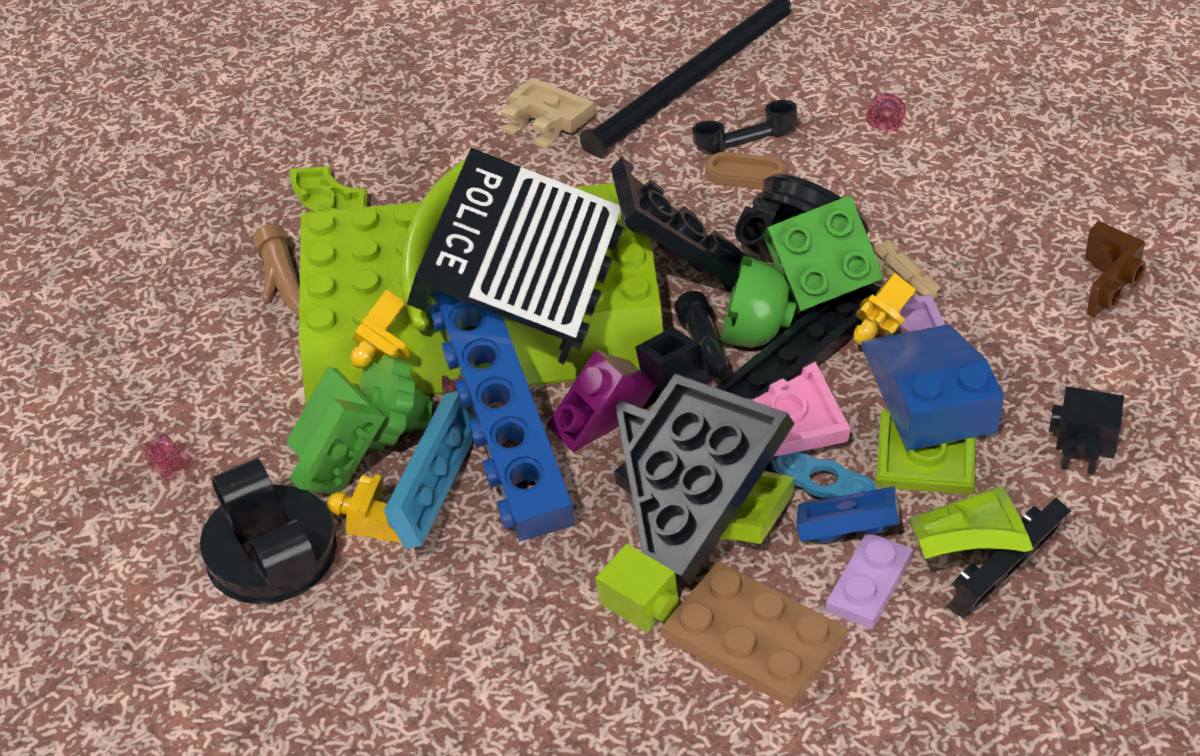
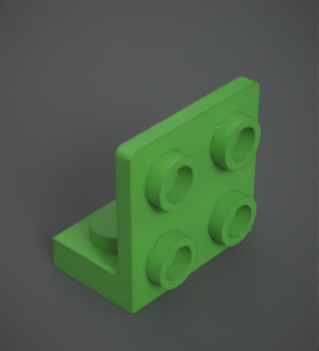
[762,196,883,315]
[287,367,385,494]

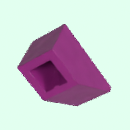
[546,350,657,452]

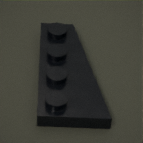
[610,157,749,292]

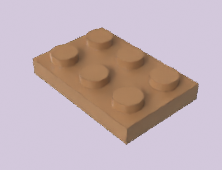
[660,561,848,708]

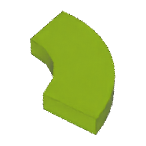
[290,166,369,212]

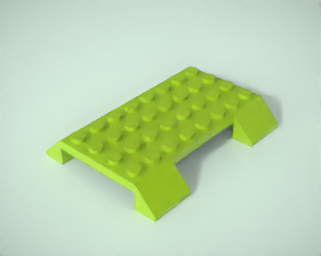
[299,180,663,405]

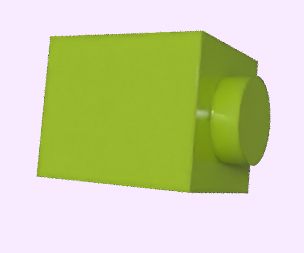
[595,544,679,633]

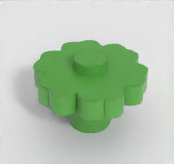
[360,355,432,451]

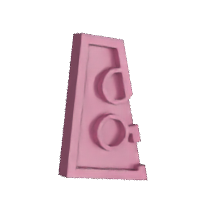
[749,362,851,457]

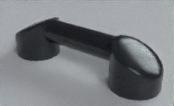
[692,100,798,154]

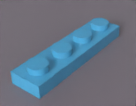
[384,391,475,549]

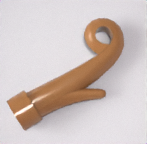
[253,223,300,316]

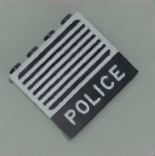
[407,148,624,365]

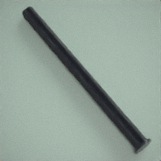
[580,0,791,159]

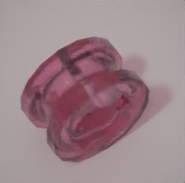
[866,93,906,132]
[141,432,184,480]

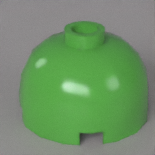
[720,256,796,348]

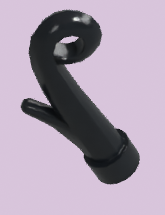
[674,291,728,379]

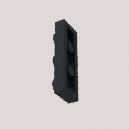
[947,498,1071,619]

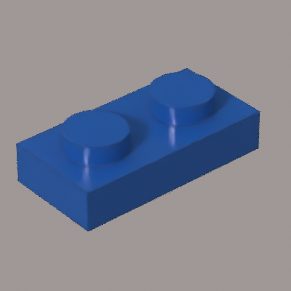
[796,486,900,543]

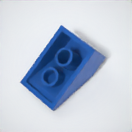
[862,324,1004,451]

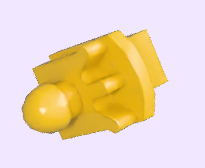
[853,273,916,346]
[350,289,411,368]
[327,474,402,543]

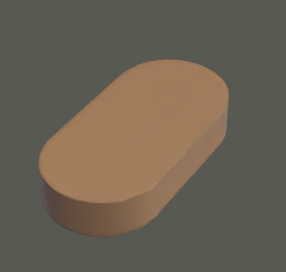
[705,152,786,190]

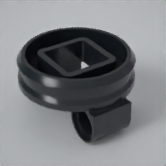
[735,174,869,262]
[200,457,337,604]

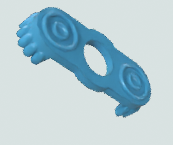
[769,452,877,498]

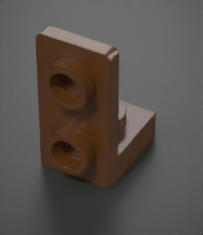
[1085,221,1146,318]

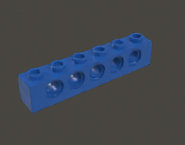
[428,290,575,542]

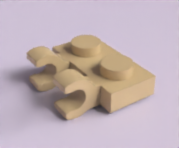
[501,78,595,149]

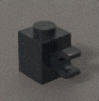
[635,327,711,400]
[1049,386,1124,474]

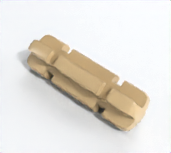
[874,240,939,299]

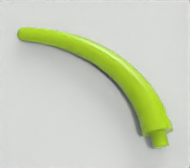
[401,154,495,330]

